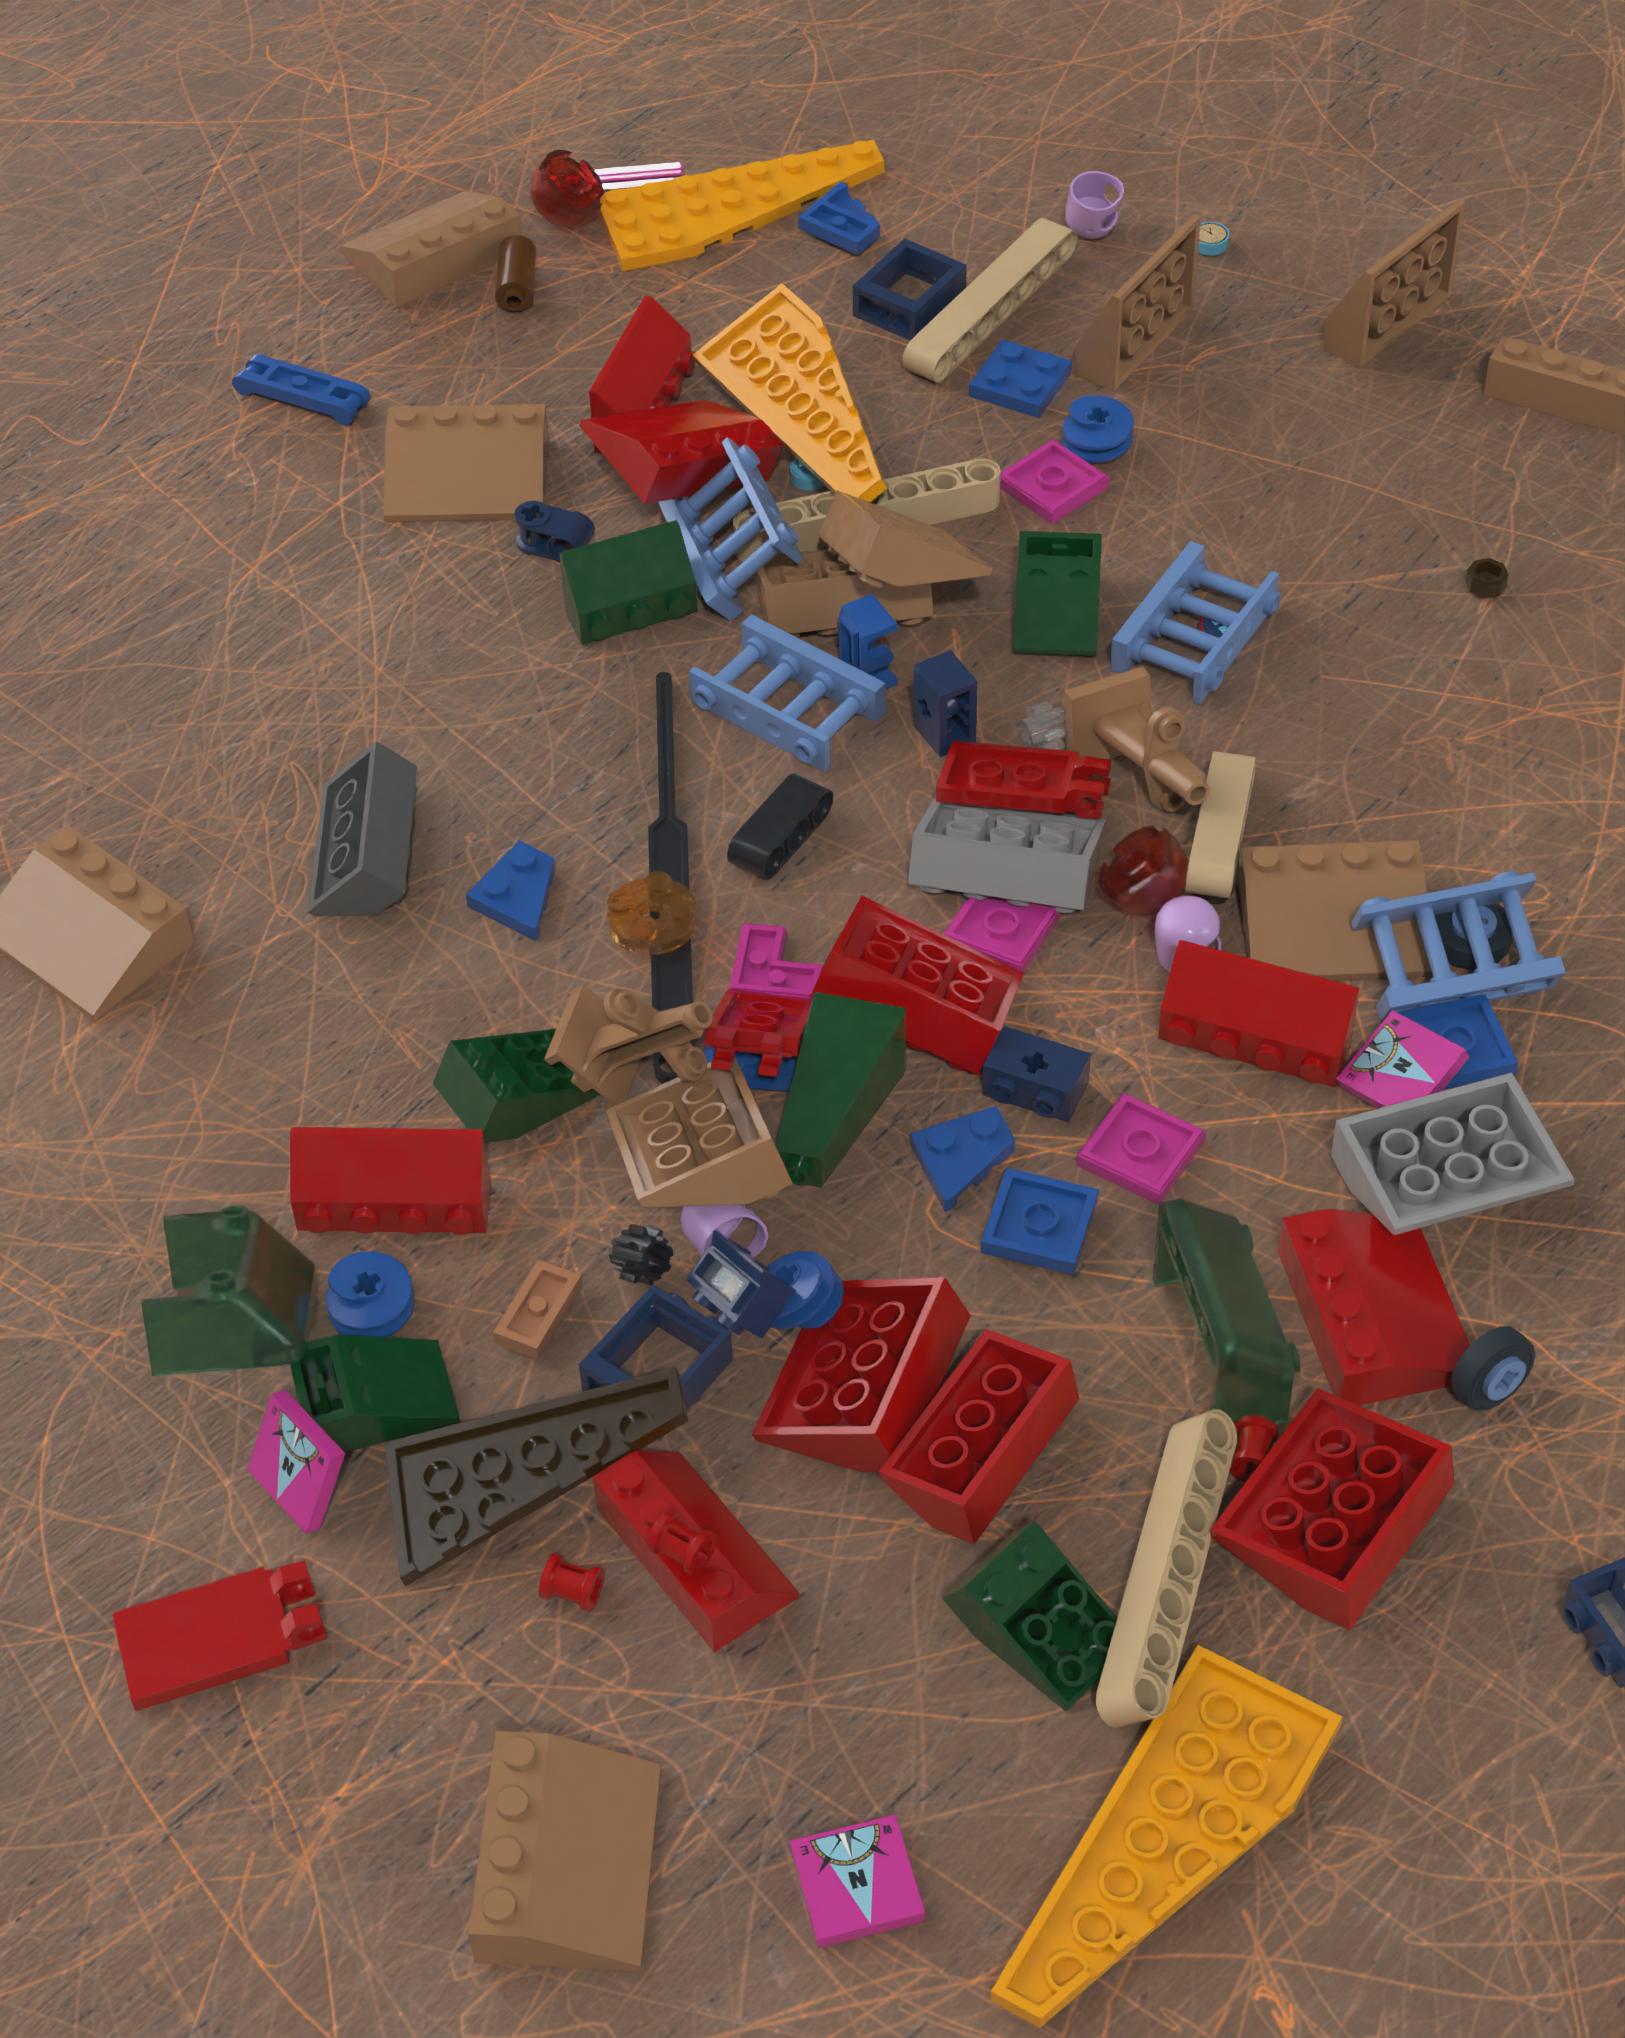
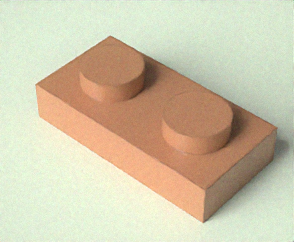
[493,1259,583,1360]

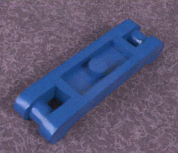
[232,354,371,426]

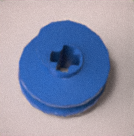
[1062,395,1134,463]
[326,1251,415,1337]
[767,1251,844,1330]

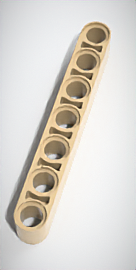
[902,218,1078,383]
[733,459,1001,562]
[1096,1409,1237,1729]

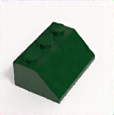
[559,520,698,645]

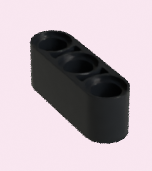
[727,773,834,880]

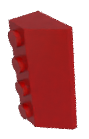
[589,295,696,454]
[1158,940,1360,1088]
[290,1127,492,1235]
[878,1329,1079,1544]
[593,1450,799,1653]

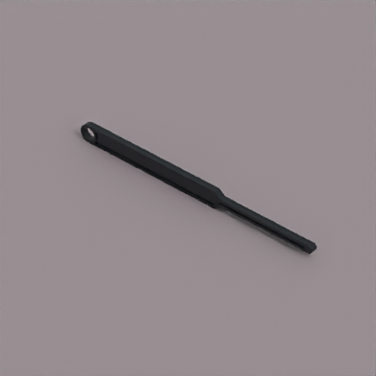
[648,672,695,1084]

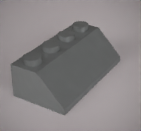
[308,741,417,916]

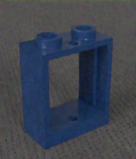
[853,238,967,341]
[579,1285,733,1441]

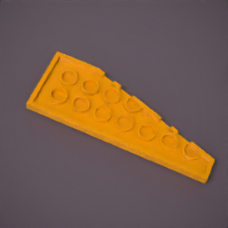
[594,140,884,272]
[692,283,887,502]
[990,1645,1343,2028]

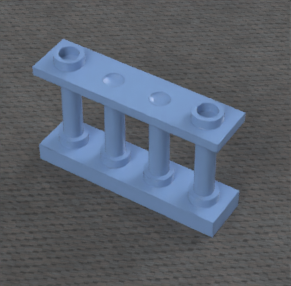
[658,437,804,621]
[1111,541,1282,704]
[689,614,886,772]
[1351,871,1566,1023]

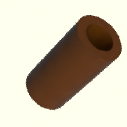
[495,235,536,312]

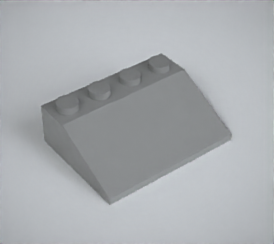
[908,795,1107,913]
[1331,1073,1575,1235]

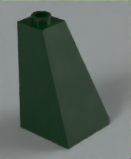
[776,992,906,1188]

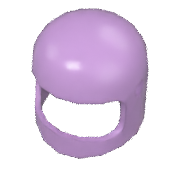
[1065,171,1124,239]
[1155,896,1222,973]
[680,1204,769,1257]

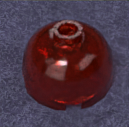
[529,150,604,227]
[1098,826,1189,916]

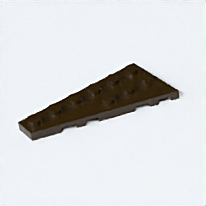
[384,1368,688,1586]

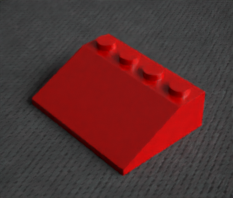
[579,399,784,504]
[811,895,1025,1075]
[1278,1208,1470,1405]
[752,1277,971,1472]
[1210,1388,1455,1631]

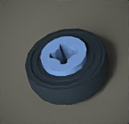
[1435,903,1513,969]
[1451,1326,1536,1411]

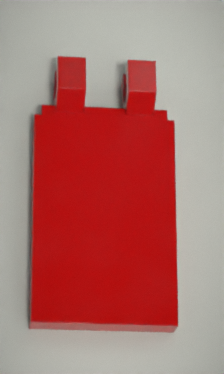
[936,741,1111,819]
[704,989,812,1077]
[111,1560,327,1711]

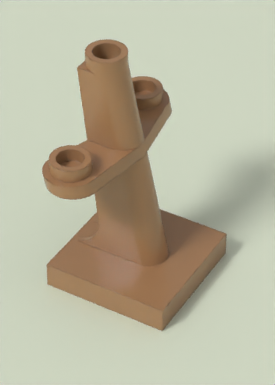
[1064,666,1210,812]
[544,985,712,1110]

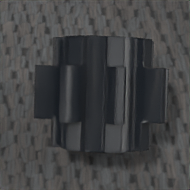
[609,1224,674,1286]

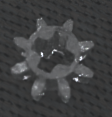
[1018,701,1067,750]

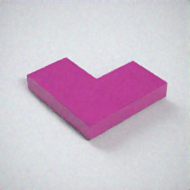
[729,923,823,999]

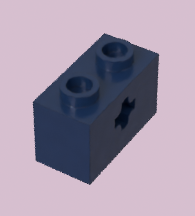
[914,650,977,757]
[982,1026,1091,1123]

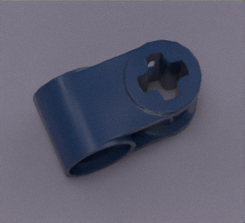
[514,501,595,563]

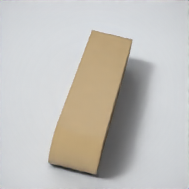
[1185,751,1256,899]

